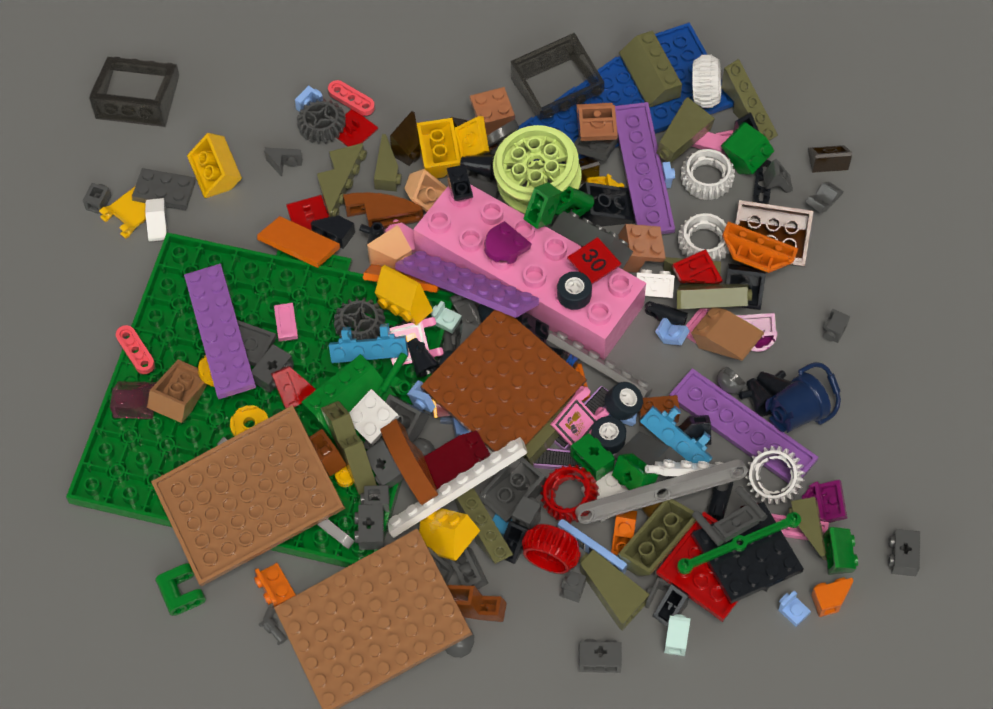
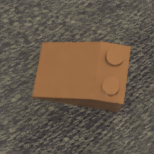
[691,307,764,361]
[147,360,207,423]

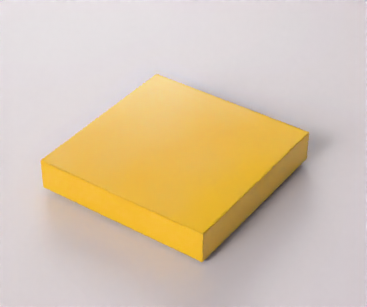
[455,116,489,160]

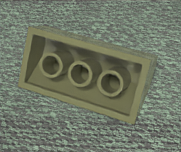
[619,30,682,108]
[618,499,696,576]

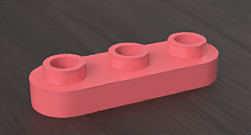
[328,80,375,116]
[116,325,155,374]

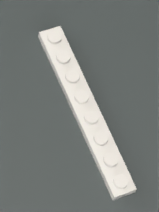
[388,437,527,538]

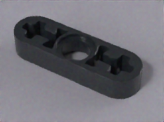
[752,160,771,204]

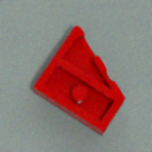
[672,249,723,284]

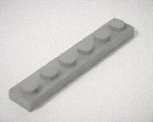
[547,331,653,398]

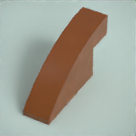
[343,192,423,228]
[380,419,439,505]
[447,585,507,622]

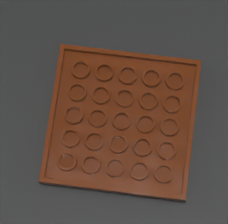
[421,310,587,452]

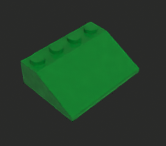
[301,354,396,444]

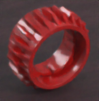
[540,464,600,524]
[521,524,581,574]

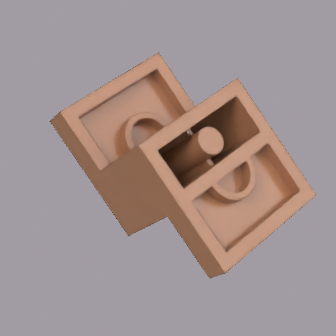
[470,87,515,154]
[576,103,618,141]
[618,224,666,273]

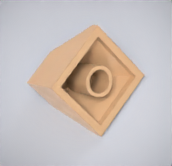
[404,169,447,212]
[367,225,412,268]

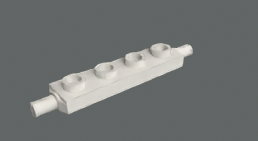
[645,459,741,476]

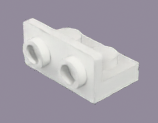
[636,269,675,298]

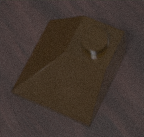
[390,111,420,166]

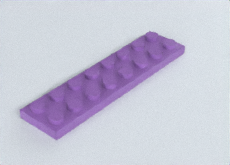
[615,102,675,234]
[395,251,539,318]
[184,263,256,399]
[669,368,818,484]

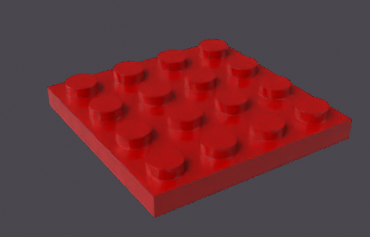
[656,512,739,622]

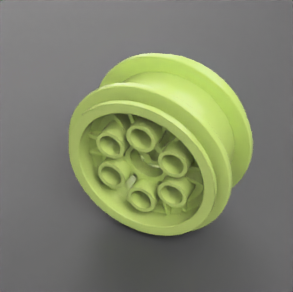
[493,125,582,214]

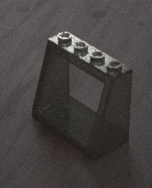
[511,33,605,120]
[89,57,179,127]

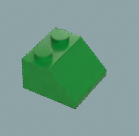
[721,122,774,174]
[823,527,858,575]

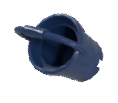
[765,362,841,433]

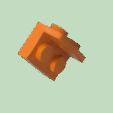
[254,563,296,607]

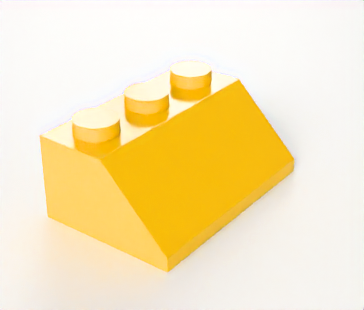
[416,118,461,178]
[187,133,242,198]
[375,265,433,325]
[419,508,480,561]

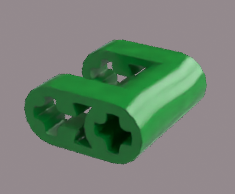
[554,186,594,217]
[155,563,206,616]

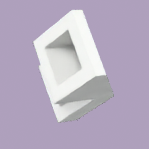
[145,198,167,242]

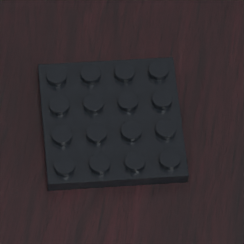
[692,502,804,604]

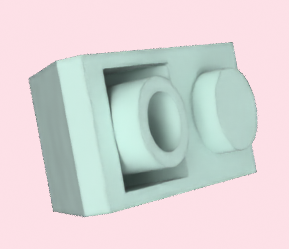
[664,614,691,656]

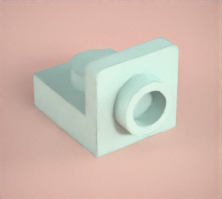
[431,301,462,334]

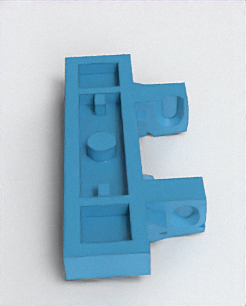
[329,323,409,363]
[640,405,712,463]

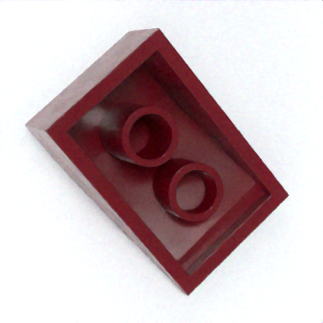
[424,430,491,489]

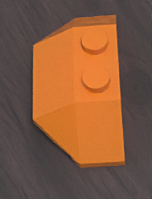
[722,221,798,273]

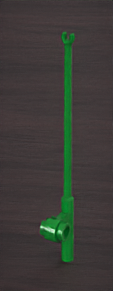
[329,353,410,481]

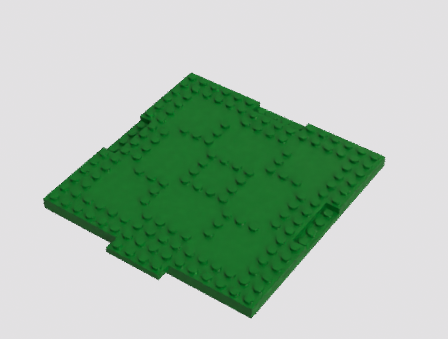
[66,232,455,567]

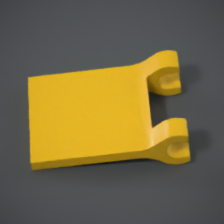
[99,187,146,239]

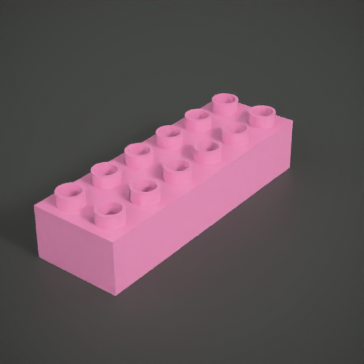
[413,184,646,360]

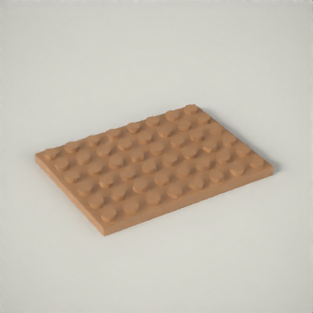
[151,405,345,586]
[274,529,473,709]

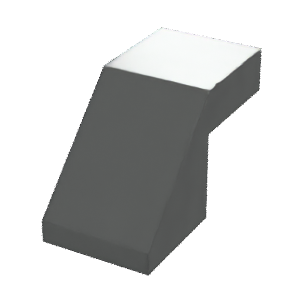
[806,182,844,213]

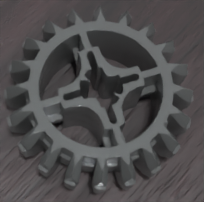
[297,98,346,144]
[334,297,386,340]

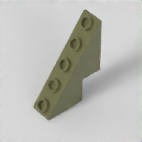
[721,59,778,141]
[317,143,367,217]
[320,401,377,494]
[454,488,513,564]

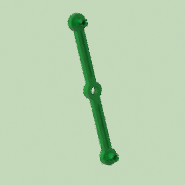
[677,512,801,574]

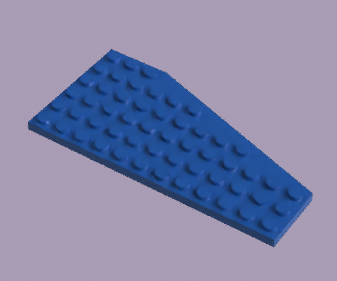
[518,22,734,164]

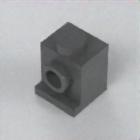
[83,183,111,215]
[823,309,850,343]
[360,485,390,512]
[560,571,586,603]

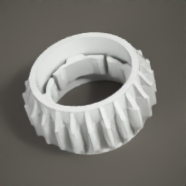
[693,55,721,108]
[681,149,735,200]
[678,213,730,261]
[745,446,805,505]

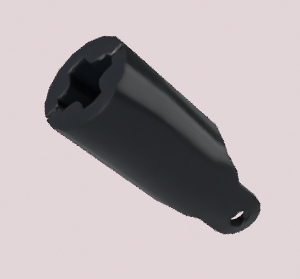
[645,301,688,326]
[707,482,733,521]

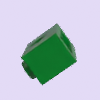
[523,182,562,229]
[570,433,615,481]
[612,453,658,490]

